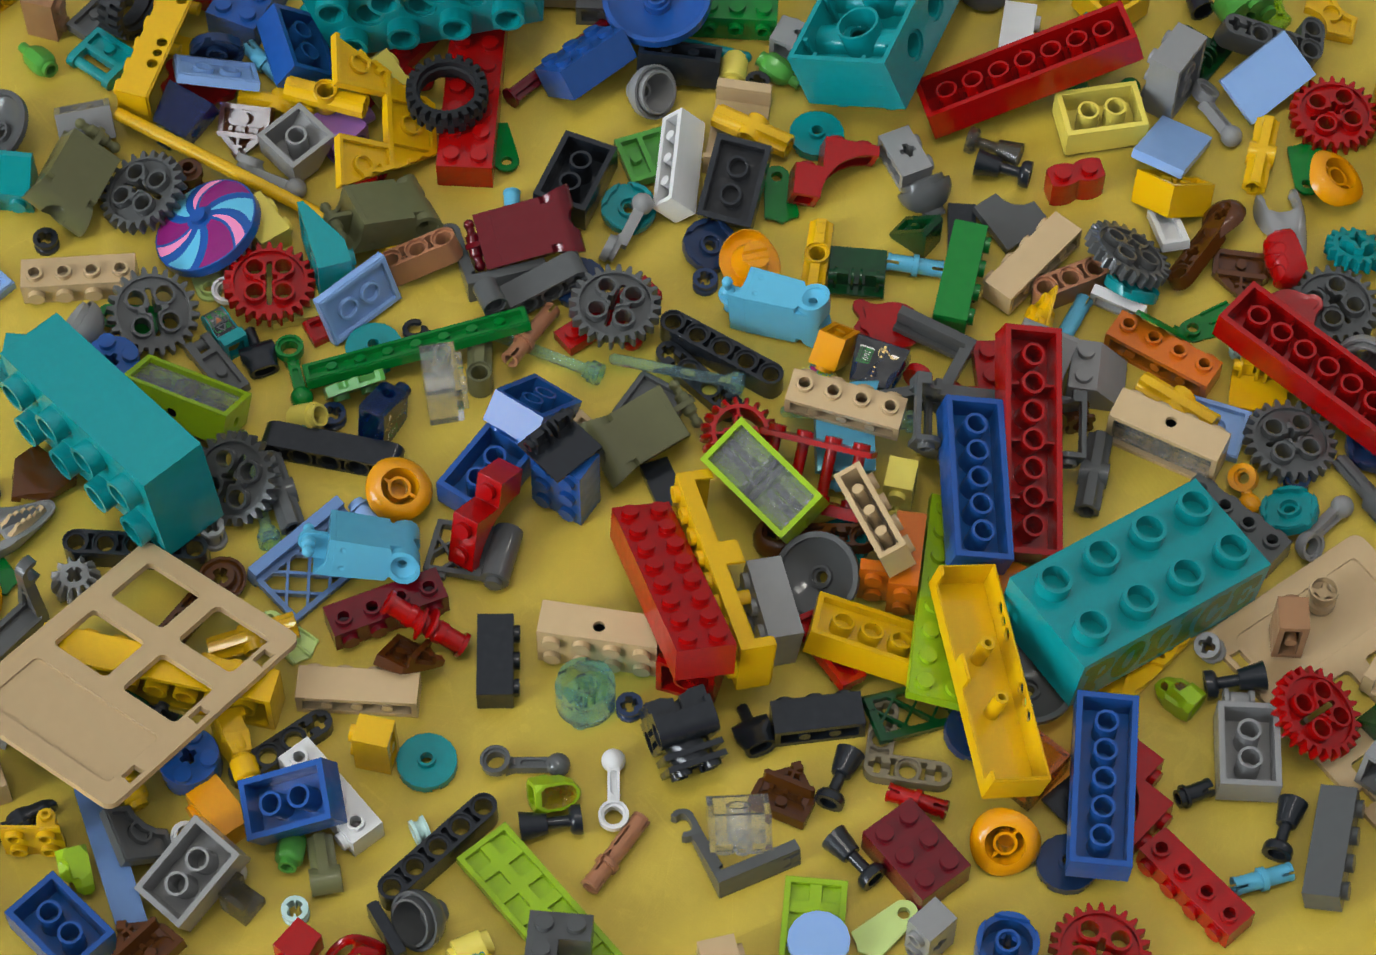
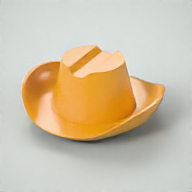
[1309,150,1363,207]
[719,229,781,287]
[365,457,433,523]
[970,807,1042,877]

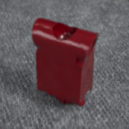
[463,183,586,272]

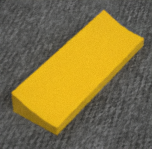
[802,591,914,686]

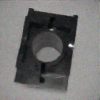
[638,684,728,783]

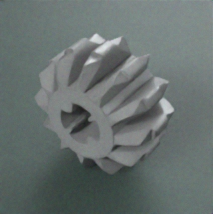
[51,556,102,605]

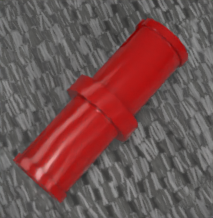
[885,782,950,820]

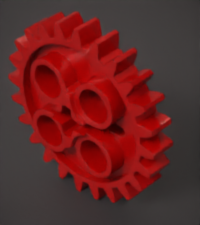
[1288,76,1376,155]
[223,241,316,327]
[1270,665,1362,763]
[1047,902,1152,955]

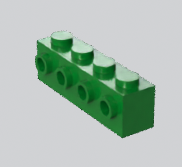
[691,0,778,41]
[932,219,992,334]

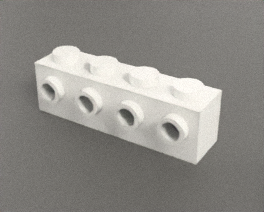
[653,108,705,223]
[278,736,385,857]

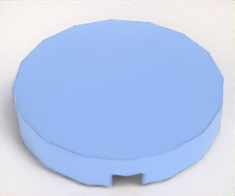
[787,910,850,955]

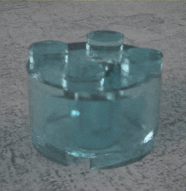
[555,657,616,730]

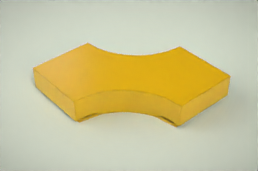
[1303,0,1358,45]

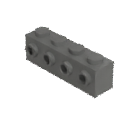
[1189,472,1292,579]
[1301,784,1365,912]

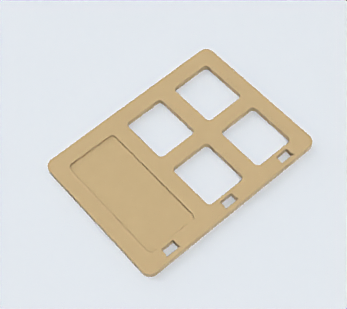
[1209,535,1376,830]
[0,543,297,809]

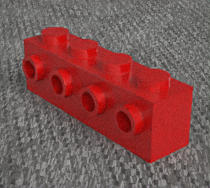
[1135,827,1255,948]

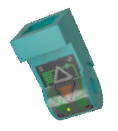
[201,306,249,360]

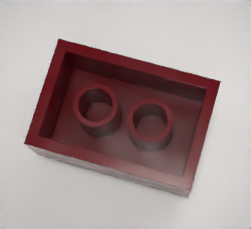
[861,798,971,911]

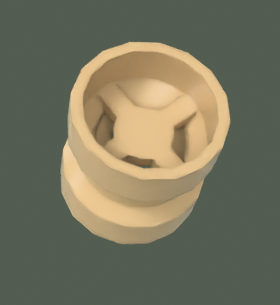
[1306,575,1340,616]

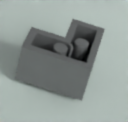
[524,910,594,955]

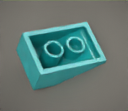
[297,201,357,295]

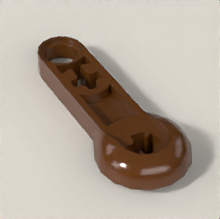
[1167,199,1246,291]
[753,521,874,557]
[158,556,247,644]

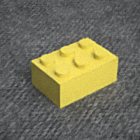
[1052,80,1149,155]

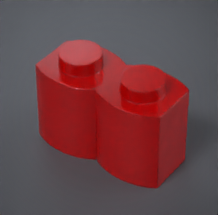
[1043,157,1106,206]

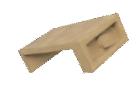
[702,77,772,174]

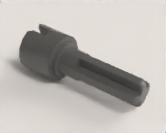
[1333,455,1376,523]

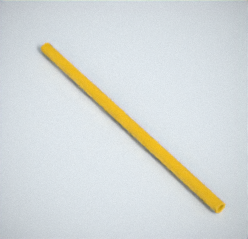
[113,107,396,253]

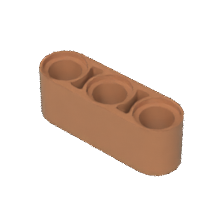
[382,227,463,286]
[1030,256,1108,309]

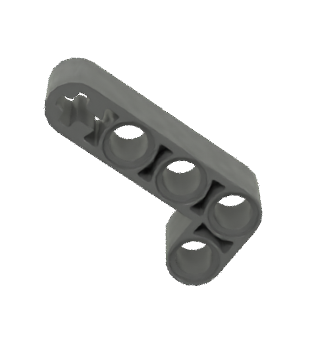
[1214,13,1325,68]
[472,251,589,316]

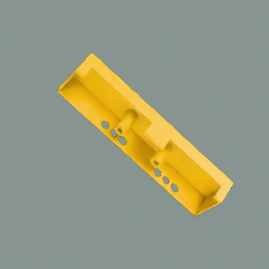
[113,0,201,125]
[670,468,777,690]
[928,564,1051,799]

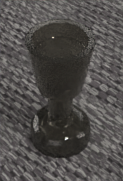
[963,126,1025,166]

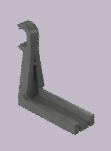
[444,223,545,302]
[893,305,977,413]
[0,555,50,661]
[671,809,801,899]

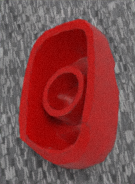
[1263,228,1308,290]

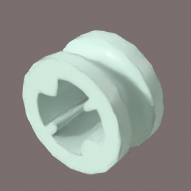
[407,815,431,845]
[281,895,310,926]

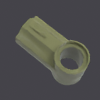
[466,341,493,398]
[306,832,344,897]

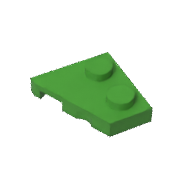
[614,126,662,185]
[323,368,386,402]

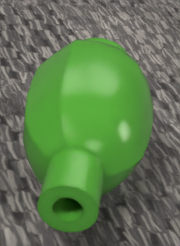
[18,42,58,78]
[755,51,800,90]
[275,835,306,873]

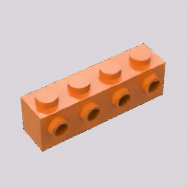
[1104,310,1223,398]

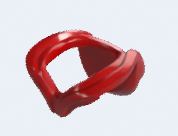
[325,934,386,955]

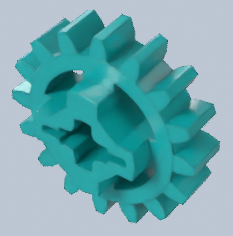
[1323,227,1376,274]

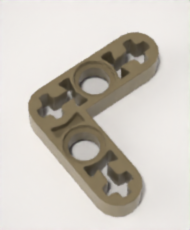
[863,700,952,792]

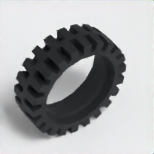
[97,0,154,41]
[406,54,489,134]

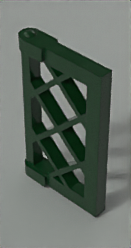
[862,686,953,745]

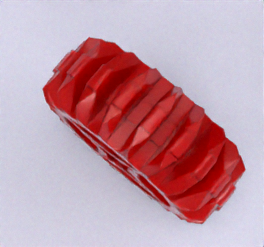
[699,397,775,453]

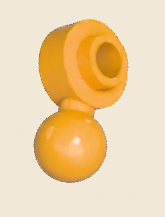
[1227,463,1261,513]

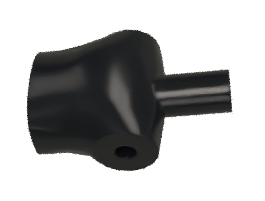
[238,327,280,379]
[731,703,776,758]

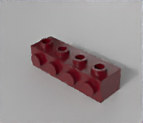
[323,567,450,651]

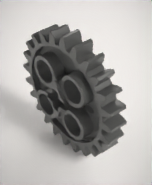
[99,150,188,235]
[1084,220,1171,290]
[569,264,662,350]
[1291,265,1376,344]
[105,266,200,359]
[1242,399,1338,484]
[202,431,281,527]

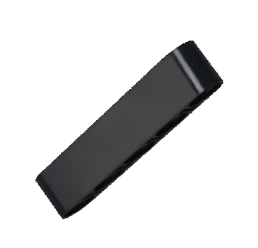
[660,310,784,399]
[262,421,405,476]
[62,529,211,572]
[377,793,498,911]

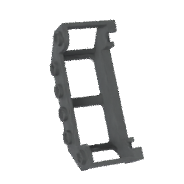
[908,371,1088,469]

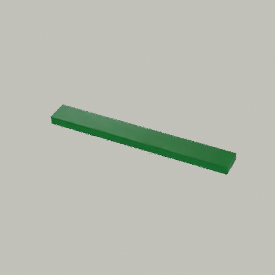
[302,306,532,390]

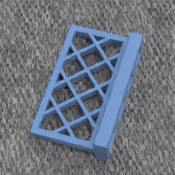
[247,495,351,624]

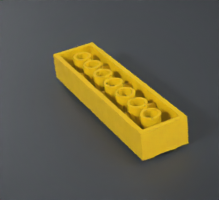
[44,622,286,730]

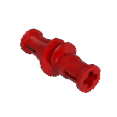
[379,590,471,658]

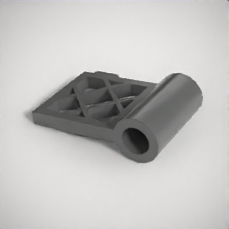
[423,519,523,591]

